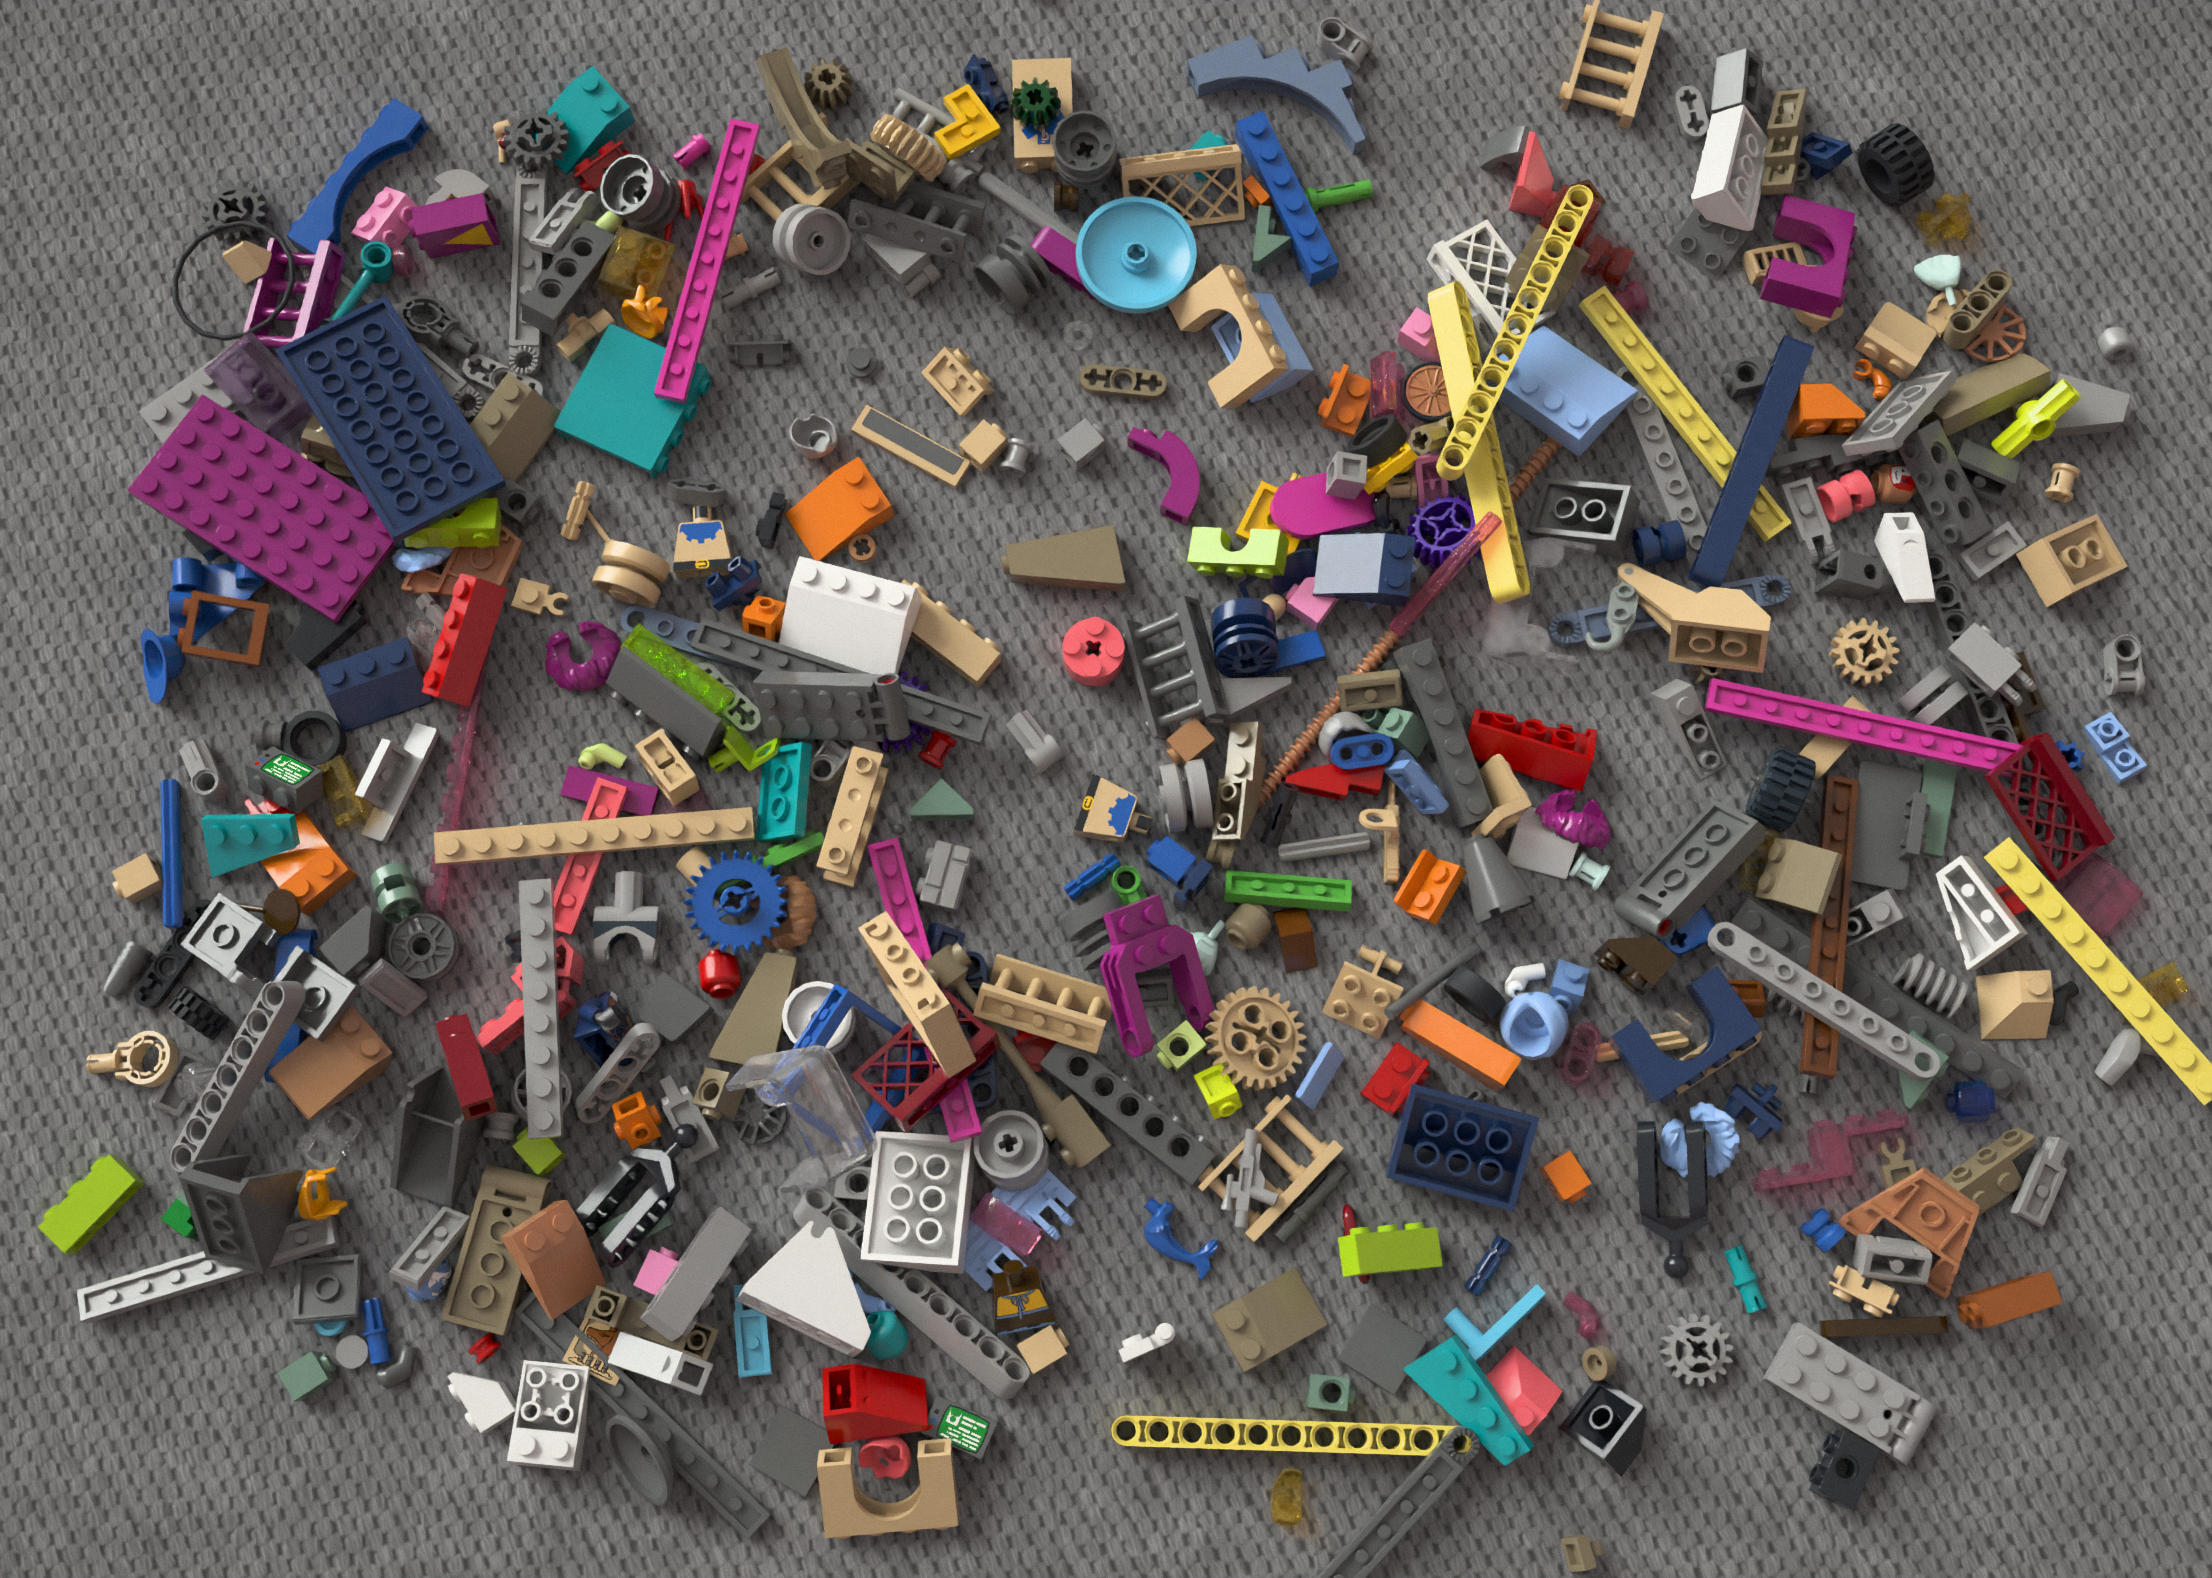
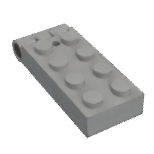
[1762,1322,1938,1466]

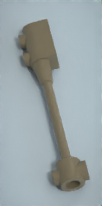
[925,943,1111,1169]

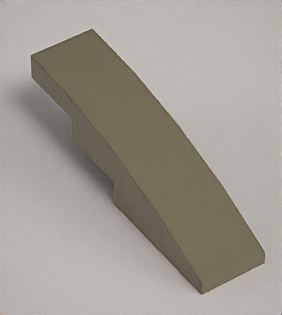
[1761,89,1807,195]

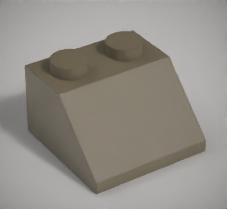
[1755,838,1843,915]

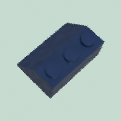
[318,637,434,733]

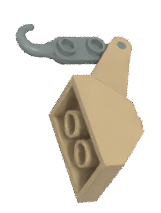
[1586,563,1771,673]

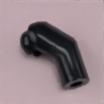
[2049,981,2079,1026]

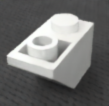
[448,1373,517,1433]

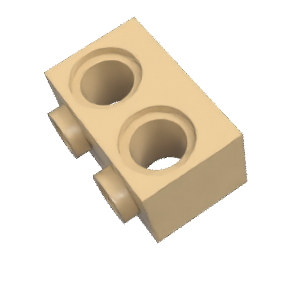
[635,729,700,807]

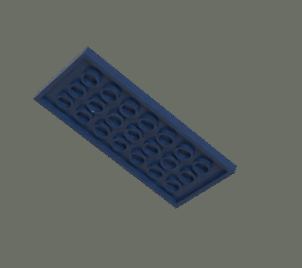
[275,295,506,543]

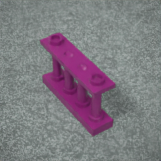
[239,238,347,360]

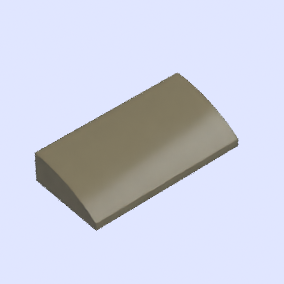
[1923,352,2051,436]

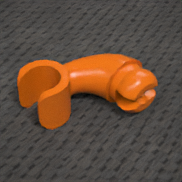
[1852,359,1892,401]

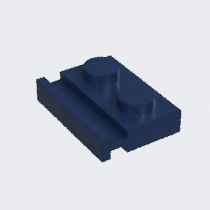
[1173,859,1213,912]

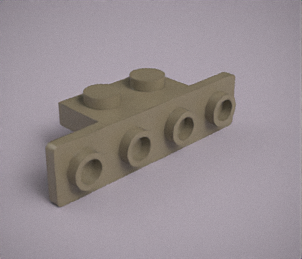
[1941,1127,2036,1217]

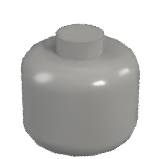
[2097,327,2133,360]

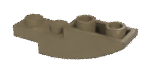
[1212,722,1266,841]

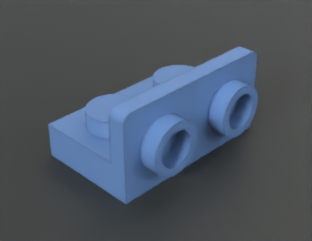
[1384,749,1450,815]

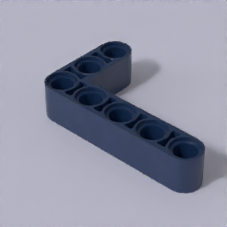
[903,951,998,1115]

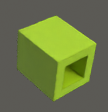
[512,1127,568,1177]

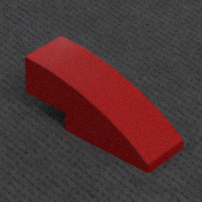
[1285,764,1385,802]

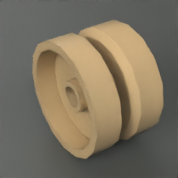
[591,541,671,609]

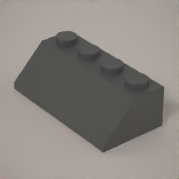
[606,646,727,763]

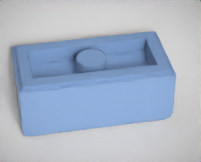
[1294,1041,1345,1110]

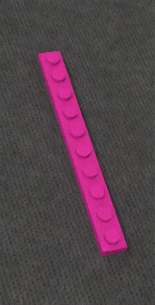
[654,119,761,404]
[1704,678,2023,778]
[867,837,982,1143]

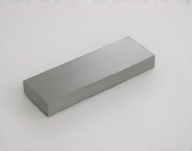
[389,1205,471,1291]

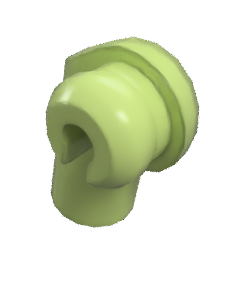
[579,211,623,234]

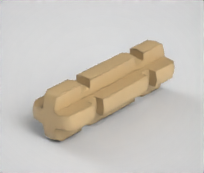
[561,481,595,540]

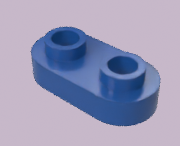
[1330,733,1394,769]

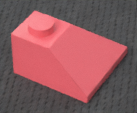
[1509,131,1557,218]
[1486,1345,1563,1436]

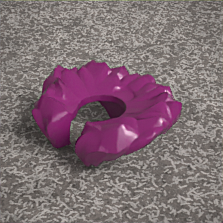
[545,621,621,691]
[1535,790,1611,850]

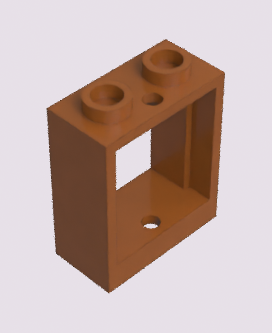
[177,591,270,668]
[1957,1271,2063,1329]

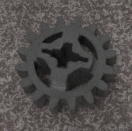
[503,107,570,171]
[201,179,270,245]

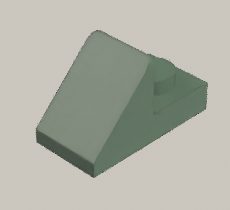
[1251,205,1291,272]

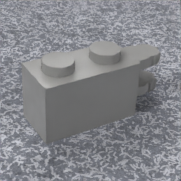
[1944,622,2037,706]

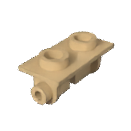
[1828,1265,1900,1318]

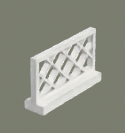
[1426,220,1556,340]

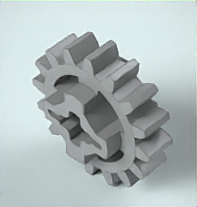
[1659,1314,1733,1386]

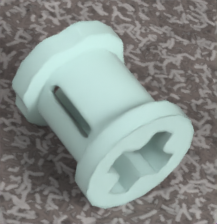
[1568,851,1610,891]

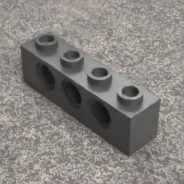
[520,220,617,337]
[1898,419,1992,551]

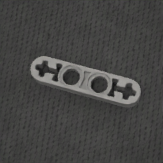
[575,1022,660,1123]

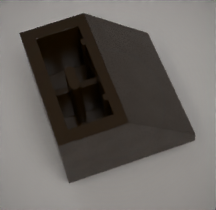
[1594,936,1678,995]

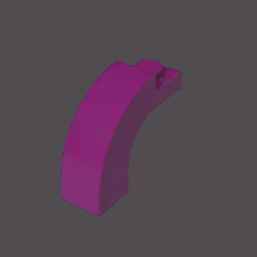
[1128,427,1200,526]

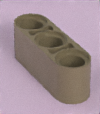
[1943,270,2012,350]

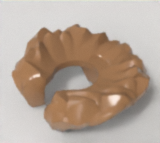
[750,874,817,951]

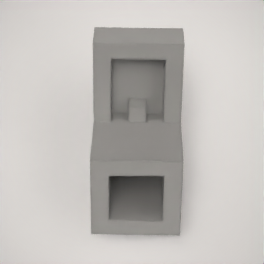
[426,169,495,205]

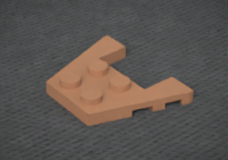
[400,507,524,596]
[1839,1167,1980,1299]

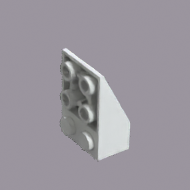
[507,1360,590,1471]

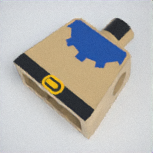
[673,506,733,579]
[1074,774,1152,843]

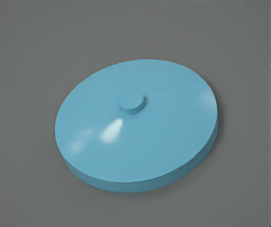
[1076,196,1197,314]

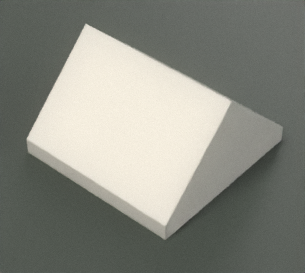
[1507,807,1579,880]

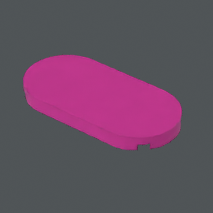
[1270,472,1385,540]

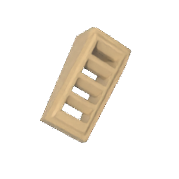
[1741,242,1807,285]

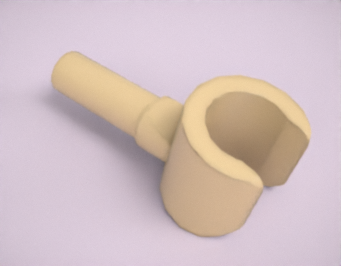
[493,120,511,163]

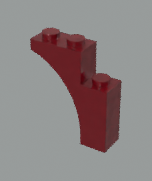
[435,1013,498,1122]

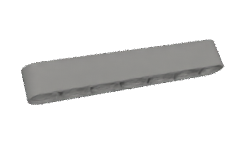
[170,981,305,1172]

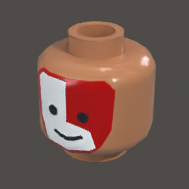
[1870,463,1918,504]

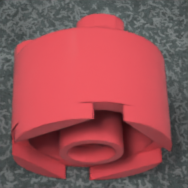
[1062,617,1125,686]

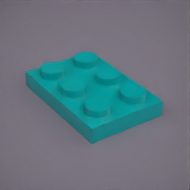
[756,742,812,843]

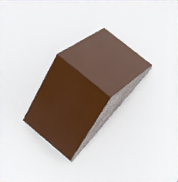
[1273,907,1317,973]

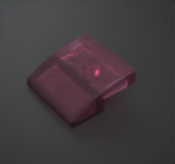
[2055,851,2143,940]

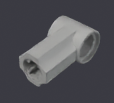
[1006,709,1065,775]
[179,739,229,803]

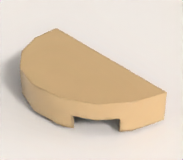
[1926,289,1970,340]

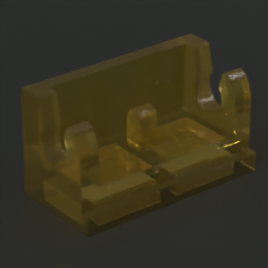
[316,755,371,830]
[2120,961,2188,1025]

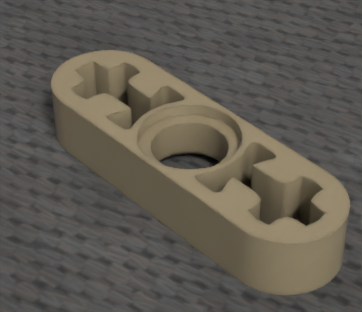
[1080,364,1167,400]

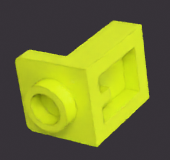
[1193,1064,1242,1120]

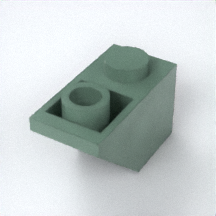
[1361,707,1430,758]
[1896,1030,1949,1109]

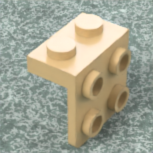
[1854,302,1936,379]
[1471,754,1532,841]

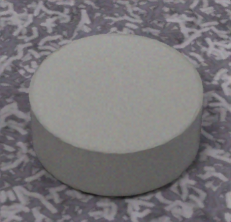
[336,1335,370,1369]

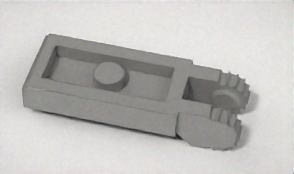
[528,188,598,255]
[1779,477,1836,565]

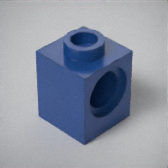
[1146,835,1197,887]

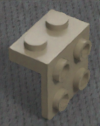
[845,139,916,203]

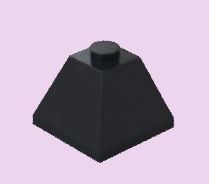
[1559,1380,1647,1477]

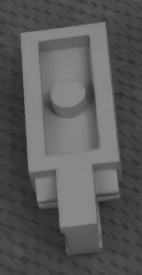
[660,1075,721,1164]
[2010,1136,2069,1228]

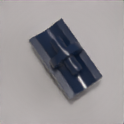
[706,555,762,612]
[1724,1082,1783,1140]

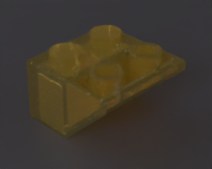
[598,225,677,301]

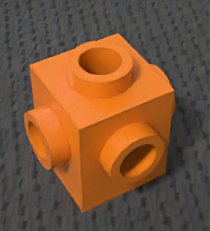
[742,595,786,642]
[611,1091,662,1150]

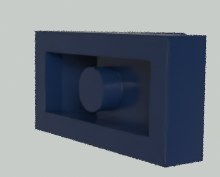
[1800,132,1853,181]

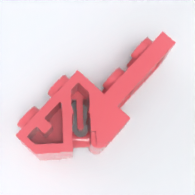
[476,936,585,1055]

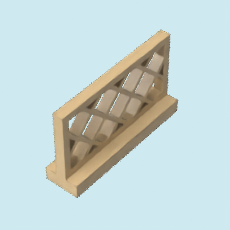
[1119,144,1245,226]

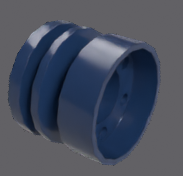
[1210,598,1280,678]

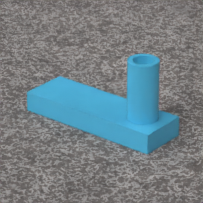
[1443,1284,1546,1363]

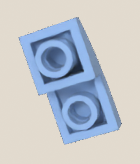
[2084,712,2147,785]

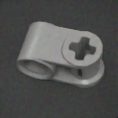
[1316,17,1374,72]
[2103,634,2145,695]
[809,740,857,789]

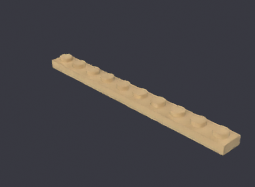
[434,807,755,866]

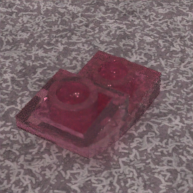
[969,1192,1044,1258]

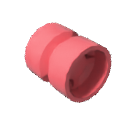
[1816,470,1875,523]

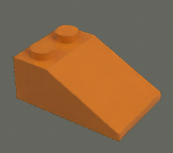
[784,457,894,562]
[260,810,358,916]

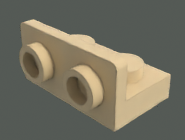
[921,347,995,416]

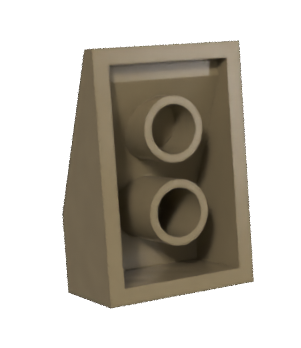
[1211,1267,1328,1373]

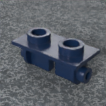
[964,54,1009,115]

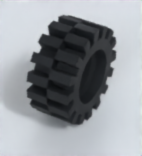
[167,985,230,1041]

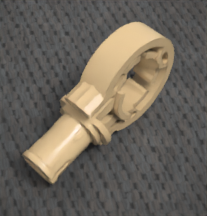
[86,1031,179,1088]

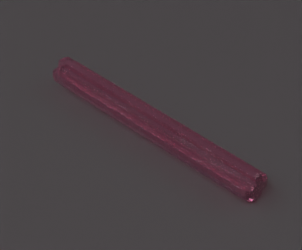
[1389,511,1502,636]

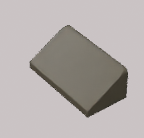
[1337,669,1403,712]

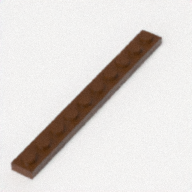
[1800,774,1859,1080]

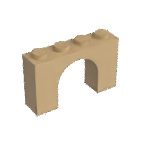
[1168,264,1290,409]
[817,1438,959,1539]

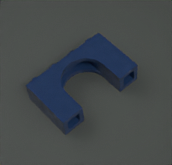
[1606,966,1762,1105]

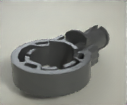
[398,295,479,359]

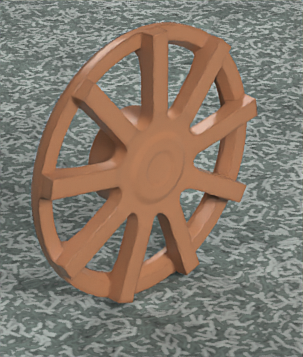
[1958,304,2026,362]

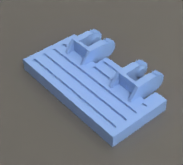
[964,1169,1077,1292]

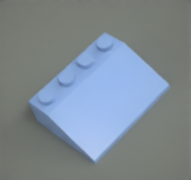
[1486,325,1638,457]

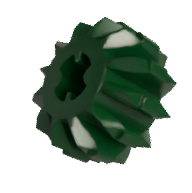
[1010,77,1061,131]

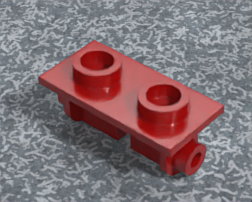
[573,140,630,192]

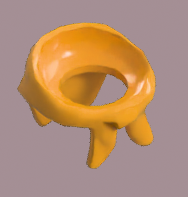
[620,285,668,339]
[298,1167,348,1220]

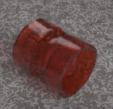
[1581,234,1635,287]

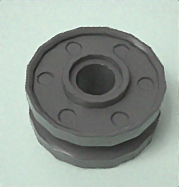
[388,913,461,982]

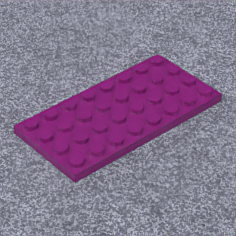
[127,394,396,623]

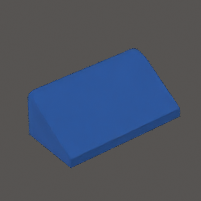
[1266,630,1326,675]

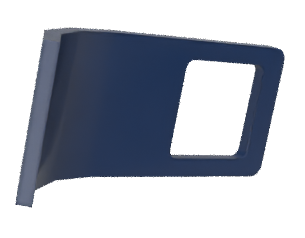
[1238,549,1317,598]

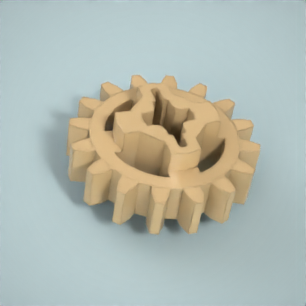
[1829,618,1900,687]

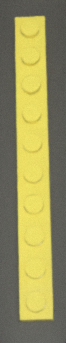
[1579,285,1792,542]
[1983,837,2212,1105]

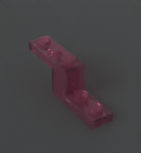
[1751,1109,1910,1192]

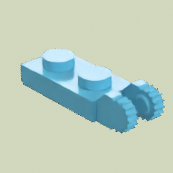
[733,1284,773,1378]

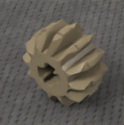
[804,58,854,110]

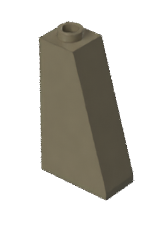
[1000,525,1125,592]
[709,948,800,1073]

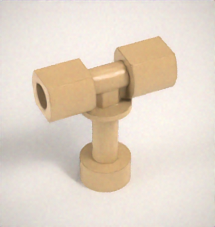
[548,297,616,363]

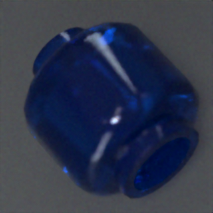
[1947,1080,1996,1123]

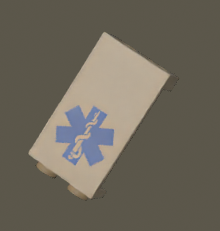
[1012,58,1073,173]

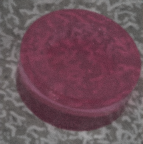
[392,245,413,276]

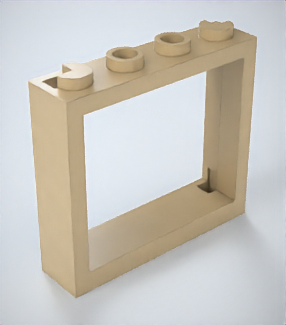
[858,911,976,1078]

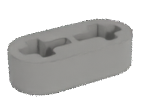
[1673,86,1709,142]

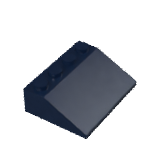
[1386,1083,1539,1212]

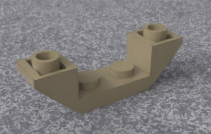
[584,1285,720,1362]

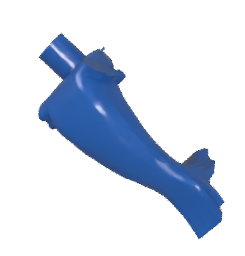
[1144,1197,1218,1280]

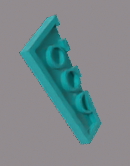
[1403,1334,1534,1466]

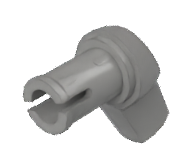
[2095,1028,2160,1086]

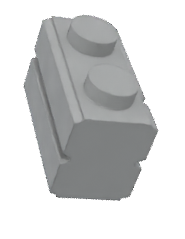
[916,840,974,914]
[1853,1234,1932,1285]

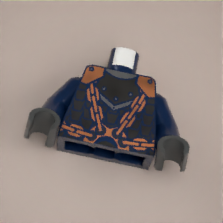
[574,991,662,1078]

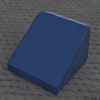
[926,923,965,956]

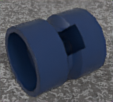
[1632,520,1686,568]

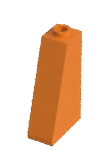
[1399,999,1522,1092]

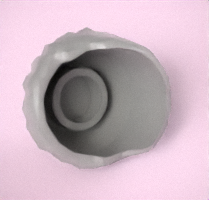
[1318,711,1374,760]

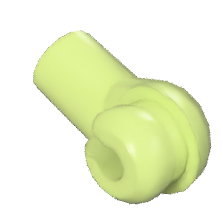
[578,743,627,770]

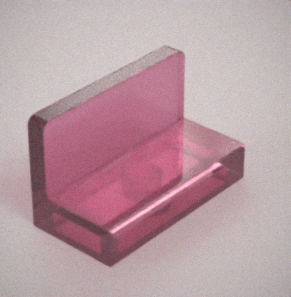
[1370,351,1405,422]

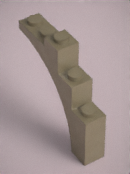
[756,47,852,190]

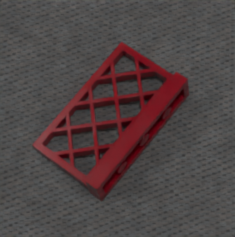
[1984,733,2115,882]
[851,989,1001,1133]

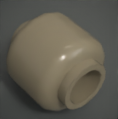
[1225,903,1272,950]

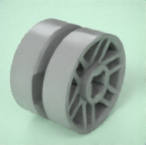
[1898,664,1969,725]

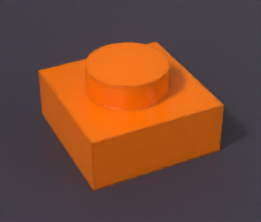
[1242,175,1273,209]

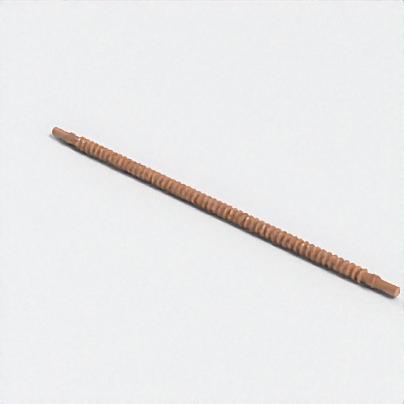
[1254,436,1563,817]

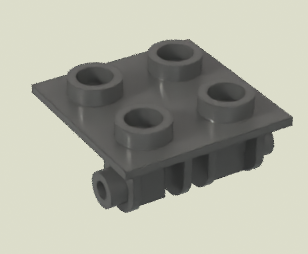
[1667,208,1752,281]

